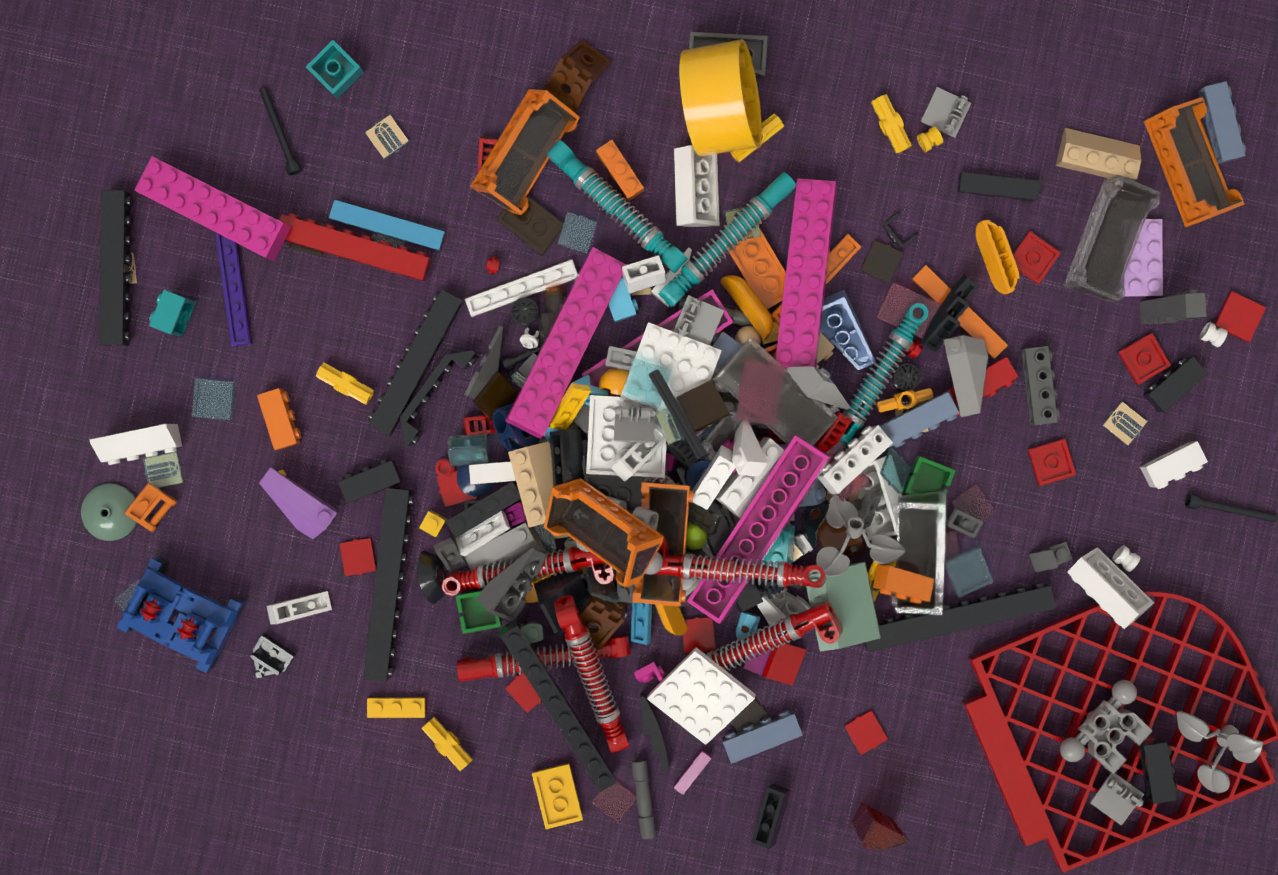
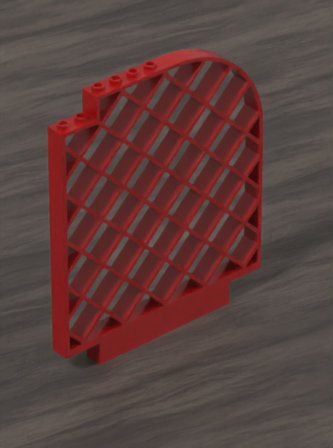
[962,590,1278,873]

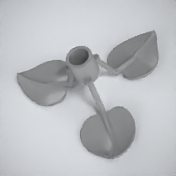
[816,494,906,577]
[1177,711,1263,793]

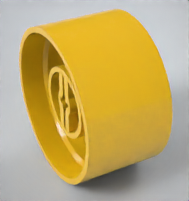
[679,39,762,157]

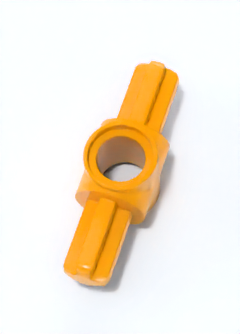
[877,388,933,413]

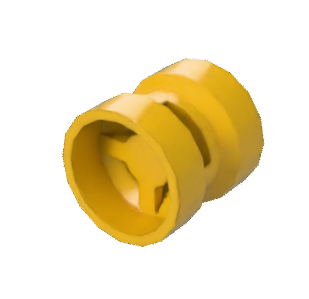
[917,126,943,152]

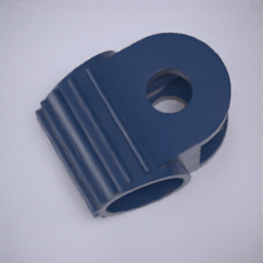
[492,403,539,451]

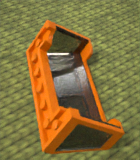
[470,89,580,215]
[1144,97,1245,228]
[544,478,664,588]
[632,482,694,606]

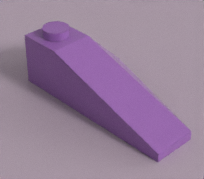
[259,467,337,539]

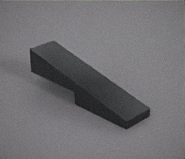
[958,172,1041,202]

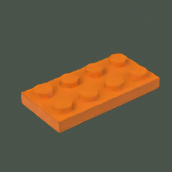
[727,228,786,309]

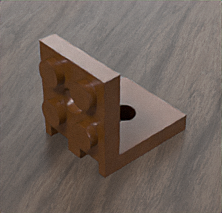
[544,39,612,113]
[579,576,626,650]

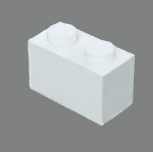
[622,255,666,294]

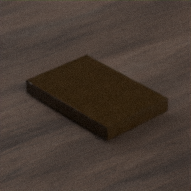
[497,193,565,255]

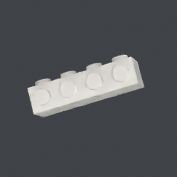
[818,425,893,494]

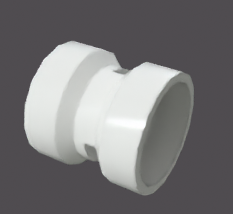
[1199,322,1228,347]
[1112,545,1140,572]

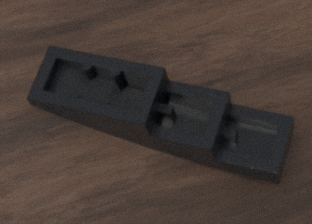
[922,274,979,352]
[640,693,669,772]

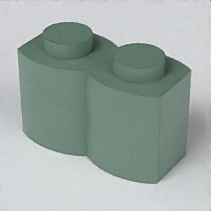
[518,621,545,643]

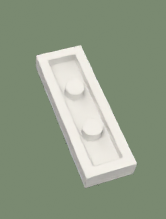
[455,511,510,556]

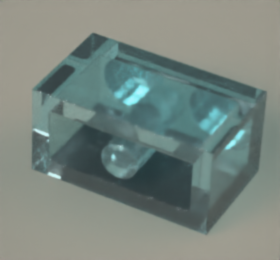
[447,434,489,466]

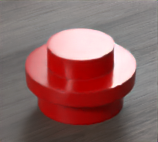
[485,255,500,275]
[905,340,923,358]
[435,459,455,478]

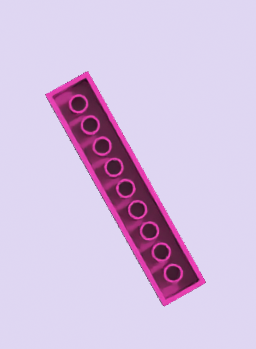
[775,179,837,373]
[505,247,626,439]
[687,435,831,624]

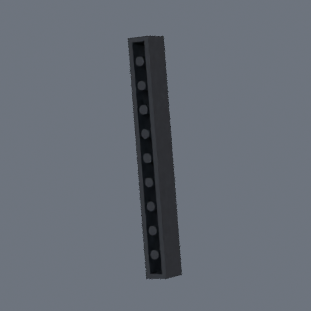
[363,487,414,682]
[864,582,1056,652]
[499,619,617,793]

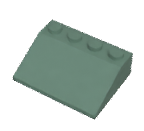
[806,562,881,652]

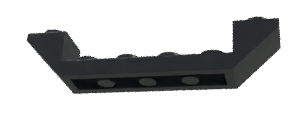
[400,351,477,446]

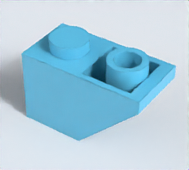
[608,278,639,323]

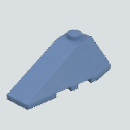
[821,290,876,370]

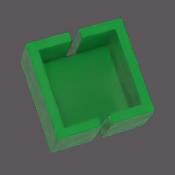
[902,456,956,507]
[456,590,503,634]

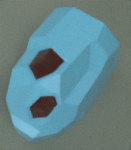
[735,611,760,643]

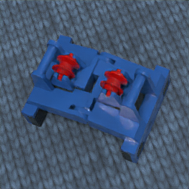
[116,557,247,673]

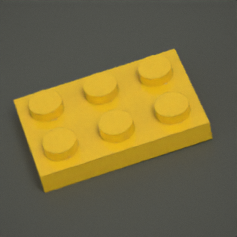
[532,763,583,829]

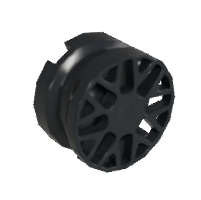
[511,297,539,325]
[891,364,921,391]

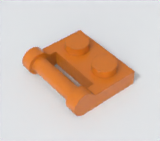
[124,482,177,532]

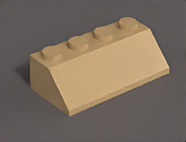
[1055,128,1141,183]
[508,441,570,528]

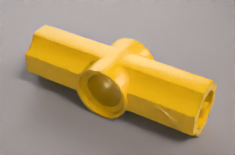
[871,94,912,154]
[730,114,784,163]
[316,362,375,405]
[422,716,473,771]

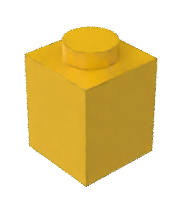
[419,510,448,537]

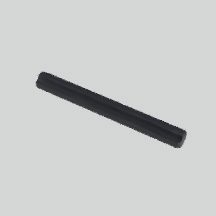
[649,369,706,459]

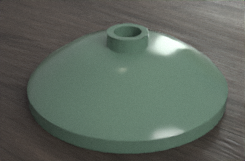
[81,484,137,541]

